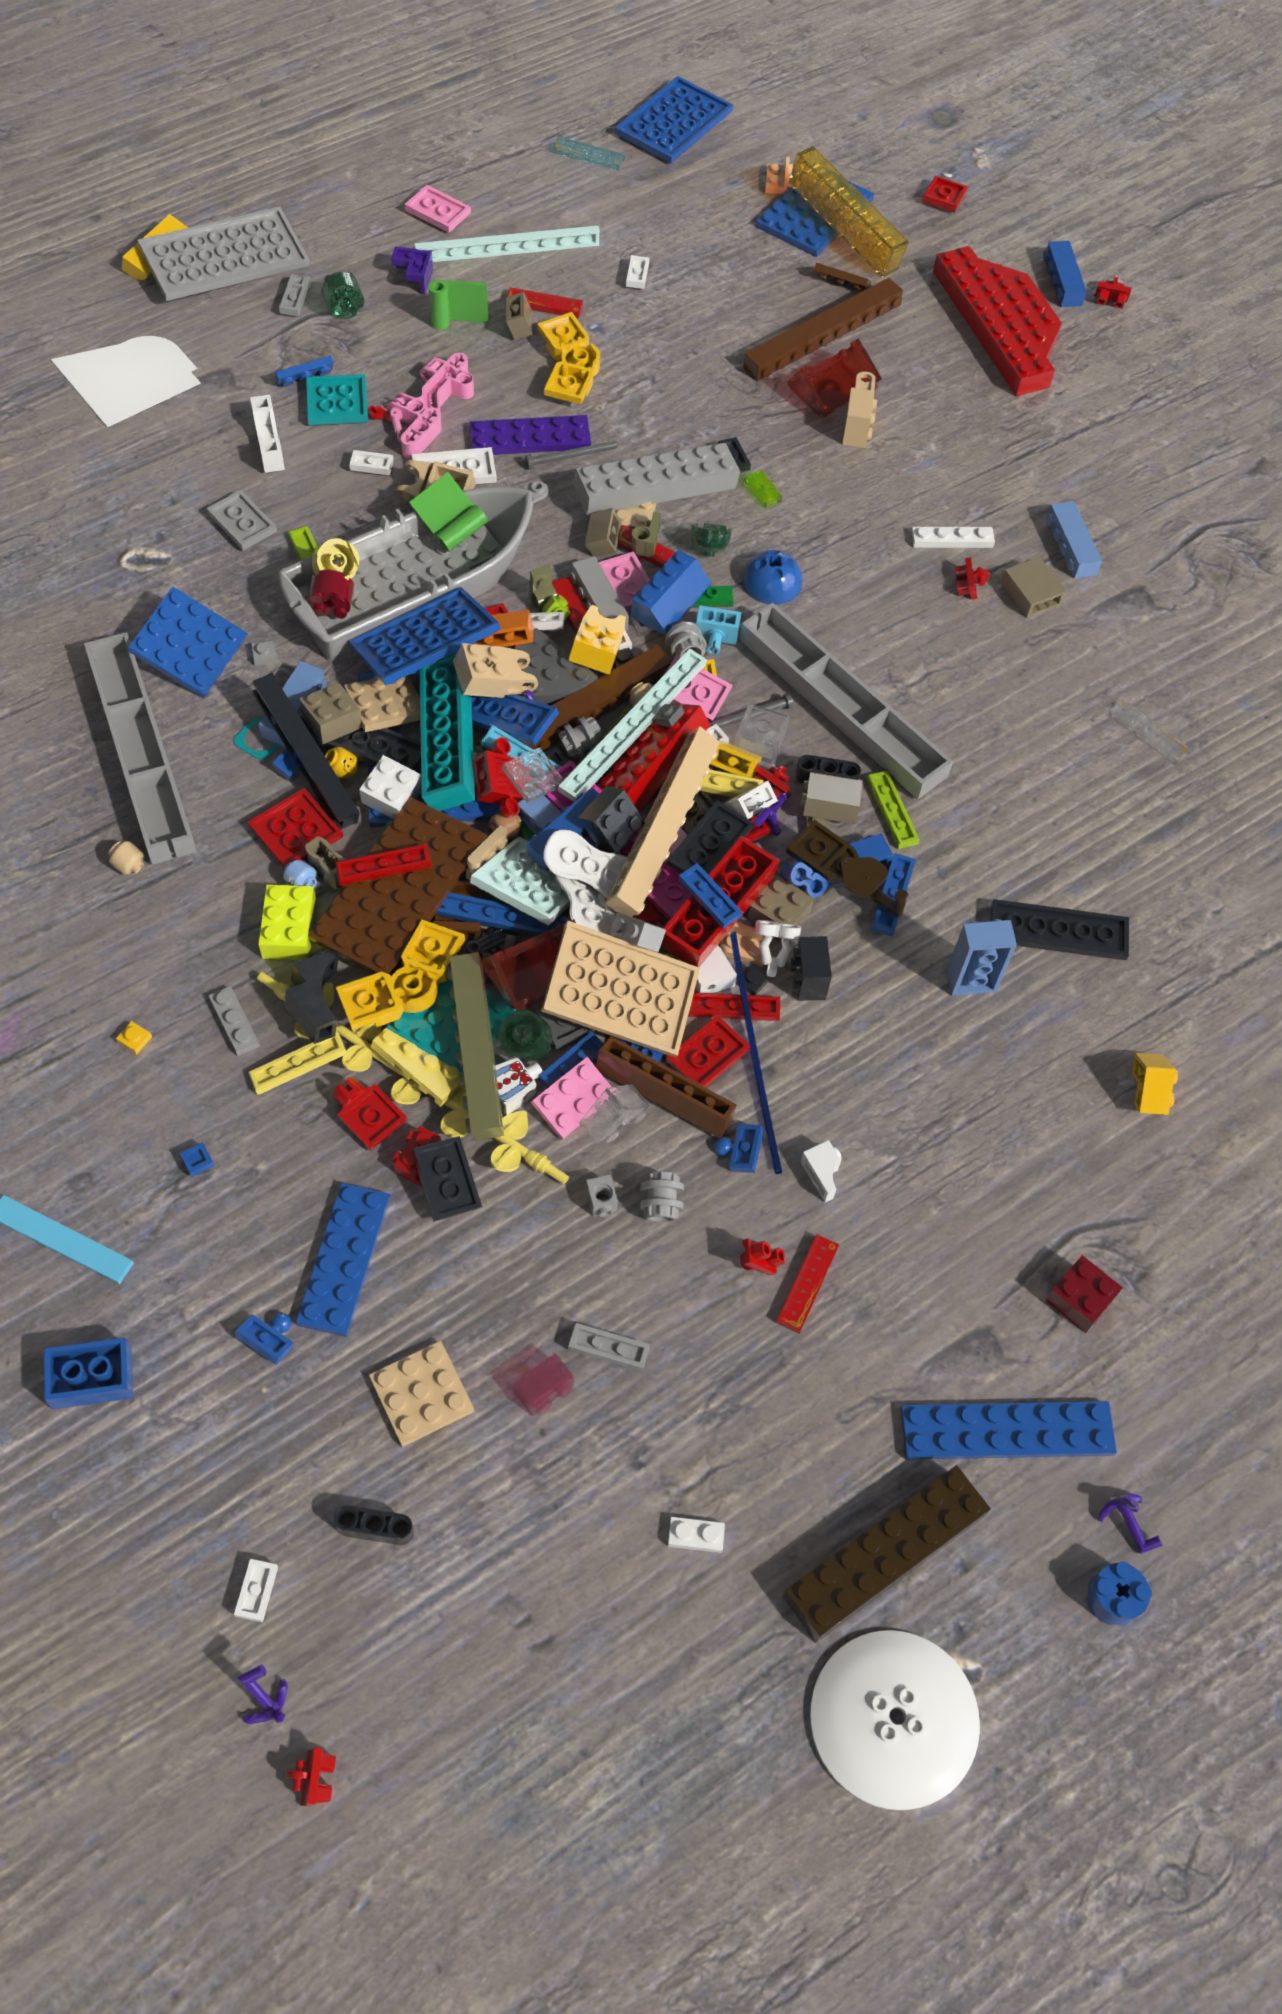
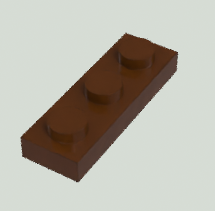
[814,263,871,291]

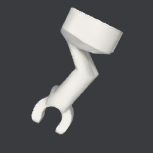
[755,920,801,977]

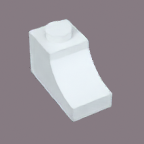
[724,781,778,819]
[801,1140,841,1202]

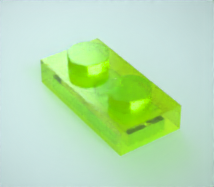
[744,470,782,509]

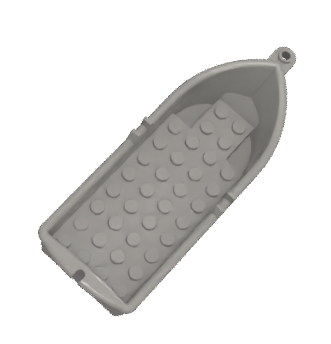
[278,481,548,662]

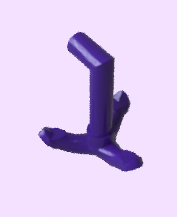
[753,793,787,836]
[1098,1493,1163,1554]
[238,1664,288,1724]

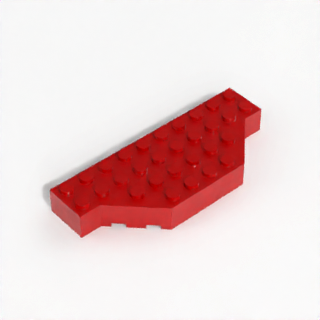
[933,246,1062,397]

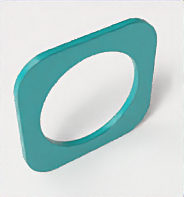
[234,717,281,760]

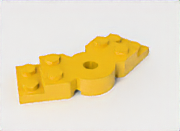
[538,312,600,404]
[336,920,465,1030]

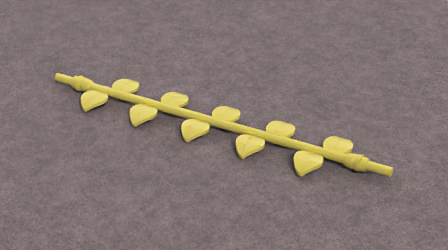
[257,972,569,1184]

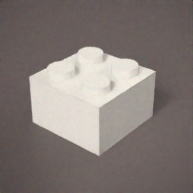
[359,755,422,819]

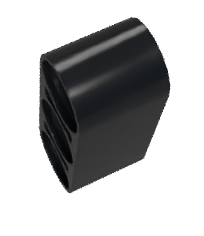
[795,755,861,783]
[334,1505,414,1545]

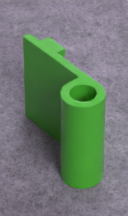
[428,280,488,330]
[409,472,488,552]

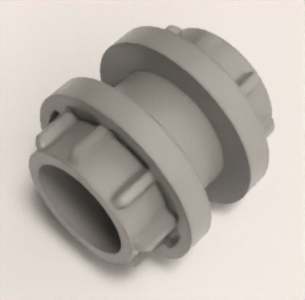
[665,621,707,659]
[558,716,603,761]
[640,1172,684,1222]

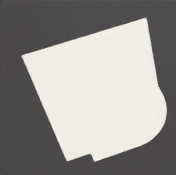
[51,336,201,427]

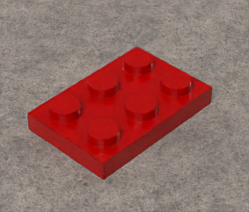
[666,1015,751,1087]

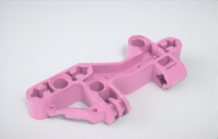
[387,353,474,459]

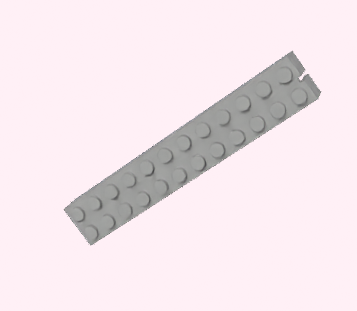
[739,602,953,799]
[84,632,197,865]

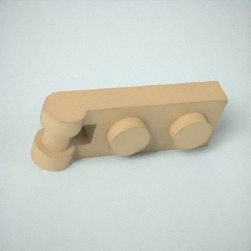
[466,825,508,880]

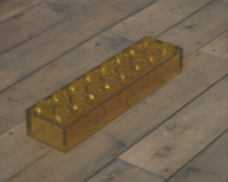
[788,146,909,278]

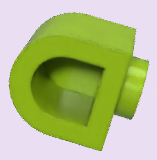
[542,595,570,619]

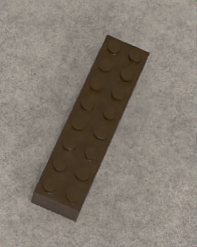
[782,1465,991,1643]

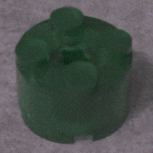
[322,272,364,319]
[498,1010,552,1062]

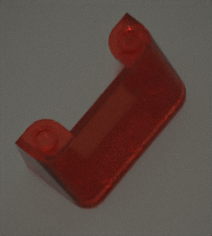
[787,338,882,417]
[481,919,576,1013]

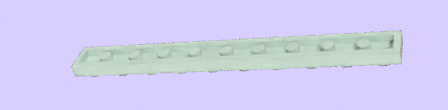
[415,226,600,262]
[558,648,707,802]

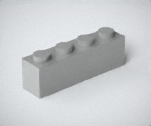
[570,556,629,630]

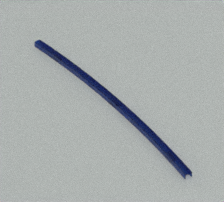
[730,932,782,1175]

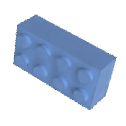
[946,919,1017,996]

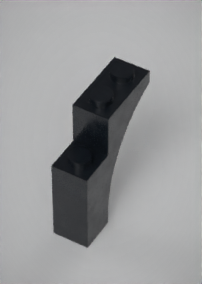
[285,950,339,1044]

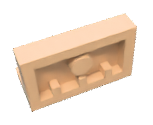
[765,156,793,195]
[720,921,770,967]

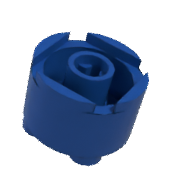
[1087,1562,1152,1626]

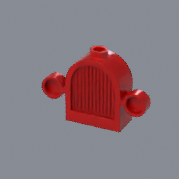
[472,737,531,818]

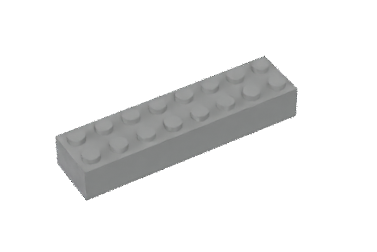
[574,443,740,515]

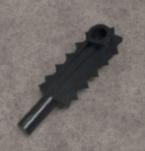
[460,928,519,956]

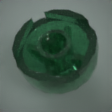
[691,523,732,557]

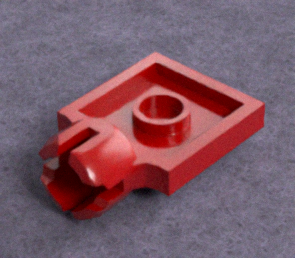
[333,1077,407,1151]

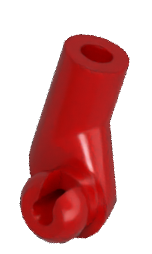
[368,405,393,425]

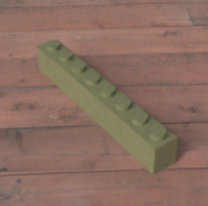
[447,952,504,1141]

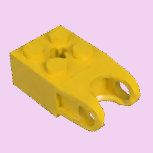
[569,605,626,675]

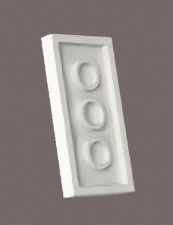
[412,447,497,484]

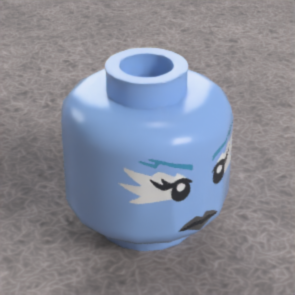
[283,860,318,887]

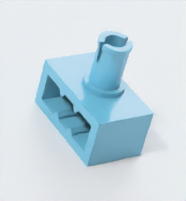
[696,606,741,655]

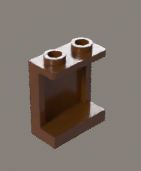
[433,880,484,941]

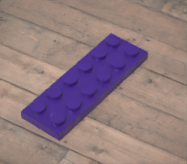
[470,415,591,455]

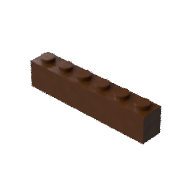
[595,1036,737,1138]

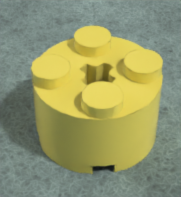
[312,538,359,580]

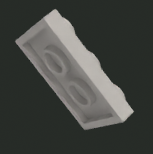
[207,490,277,551]

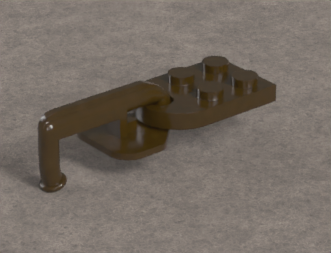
[786,819,908,917]

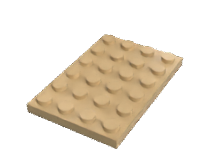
[541,921,700,1057]

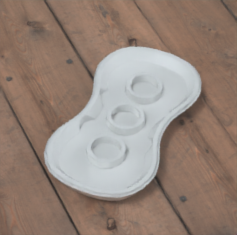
[544,830,627,899]
[555,874,616,936]

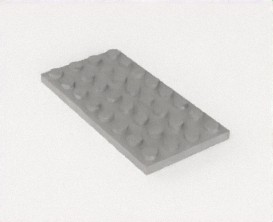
[138,207,310,301]

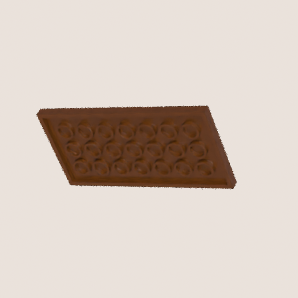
[308,796,488,976]

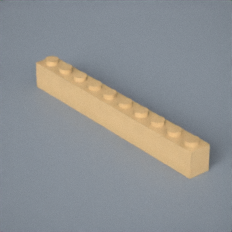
[605,726,720,917]

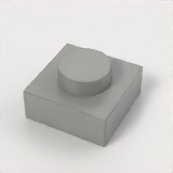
[252,641,277,665]

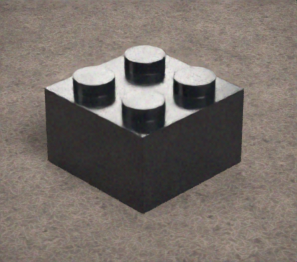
[578,786,645,854]
[790,936,832,1001]

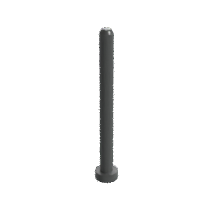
[525,441,618,470]
[709,693,794,728]

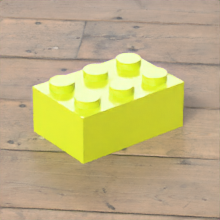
[259,885,316,960]

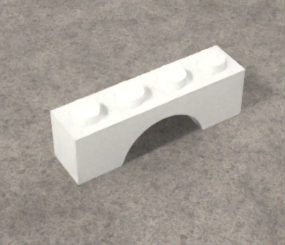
[250,395,285,473]

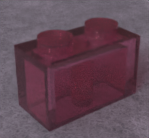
[513,1353,575,1416]

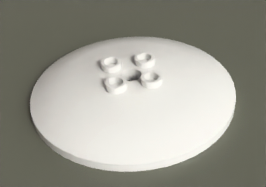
[810,1630,980,1811]

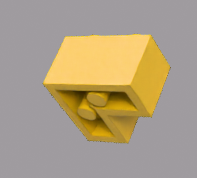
[1132,1052,1178,1115]

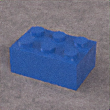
[44,1337,134,1410]

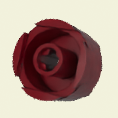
[308,569,354,619]

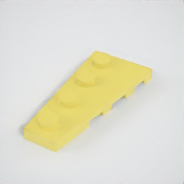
[371,1028,463,1107]

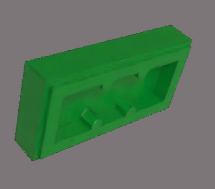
[692,586,734,608]

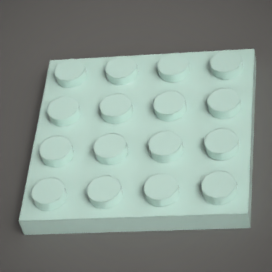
[470,836,571,926]

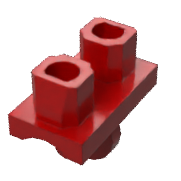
[1094,276,1132,309]
[955,557,990,600]
[754,765,791,799]
[740,1238,785,1276]
[286,1747,336,1807]

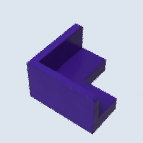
[391,246,433,294]

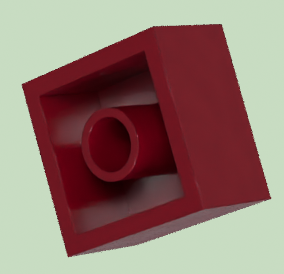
[1045,1255,1123,1333]

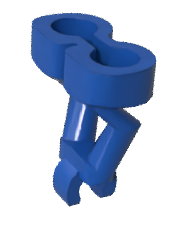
[779,861,828,897]

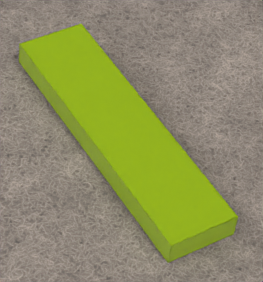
[866,770,920,849]

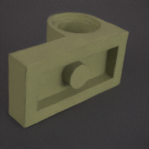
[631,512,661,558]
[529,564,558,611]

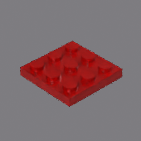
[248,788,344,868]

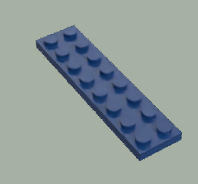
[901,1401,1117,1460]

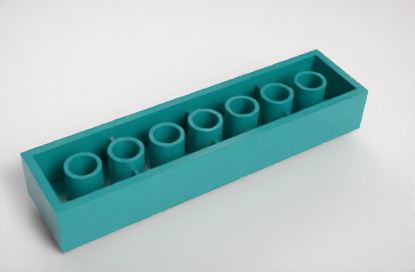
[420,652,475,811]

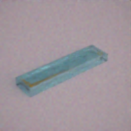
[552,136,625,170]

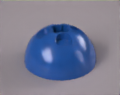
[742,550,803,605]

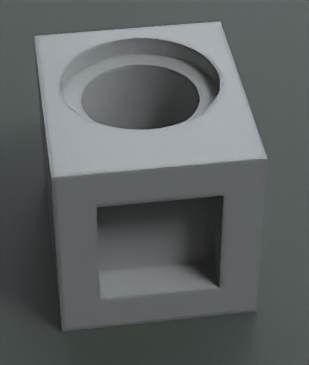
[586,1175,618,1217]

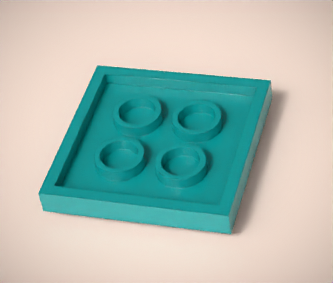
[306,374,368,425]

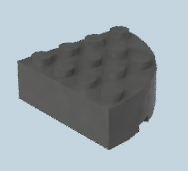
[510,628,598,706]

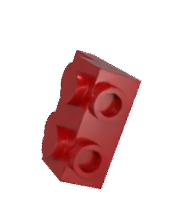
[392,1126,441,1187]

